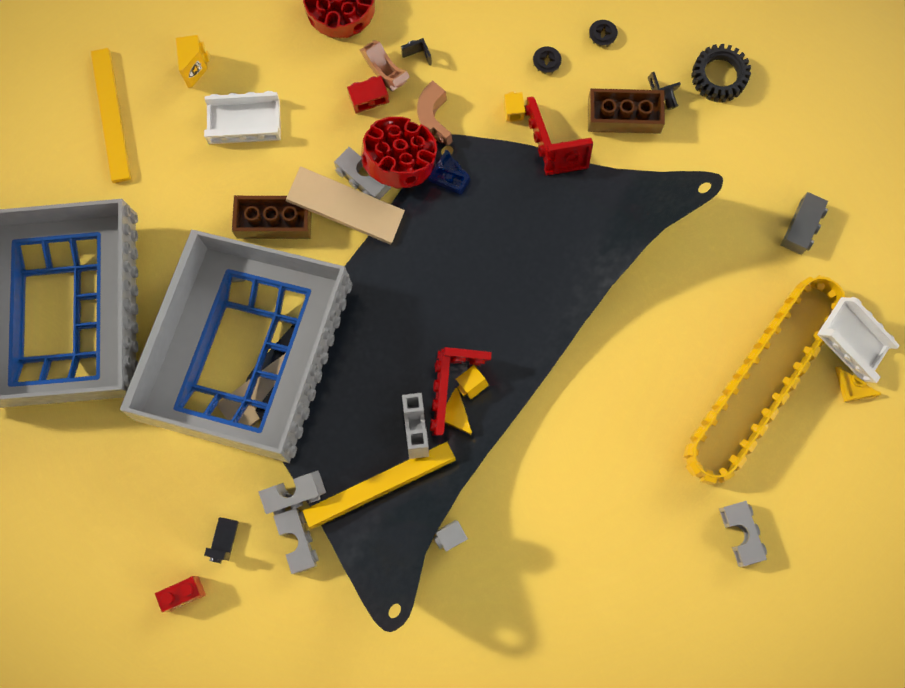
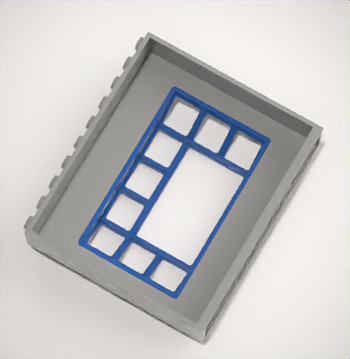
[0,199,138,408]
[120,229,352,463]

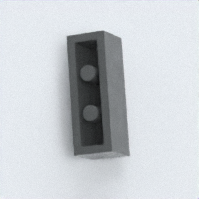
[780,192,828,255]

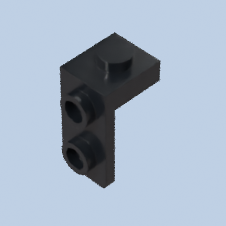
[204,517,239,564]

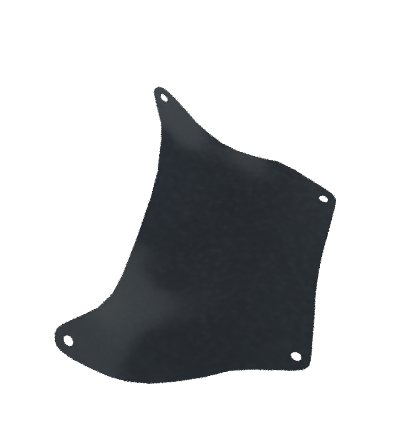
[246,135,723,632]

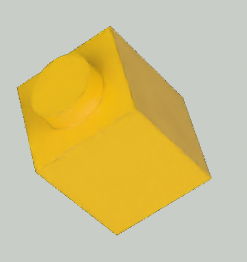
[504,91,525,122]
[456,365,489,399]

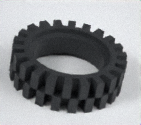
[691,44,751,102]

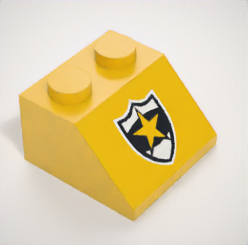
[176,35,210,88]

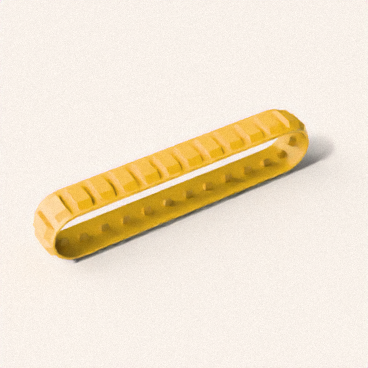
[684,275,845,485]

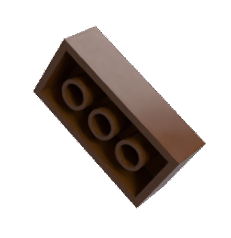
[588,88,665,134]
[232,195,312,239]

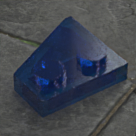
[429,150,470,195]

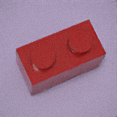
[347,76,389,114]
[155,576,206,613]

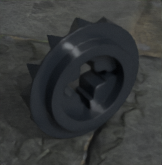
[589,19,618,47]
[533,46,562,74]

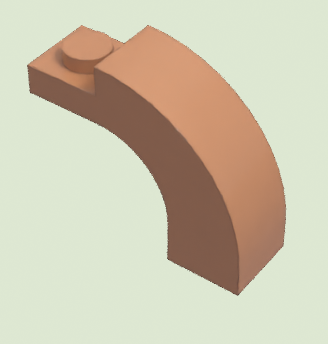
[360,40,410,91]
[417,80,453,146]

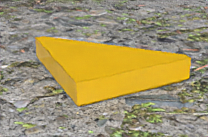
[835,366,881,402]
[445,388,472,435]

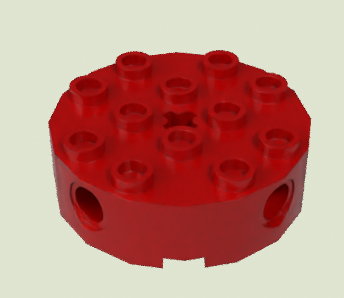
[303,0,375,38]
[361,117,437,189]

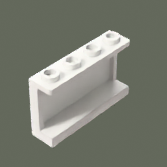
[204,91,281,144]
[817,297,900,383]

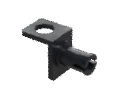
[648,72,681,110]

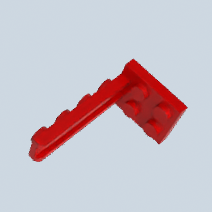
[524,96,593,176]
[430,347,492,436]

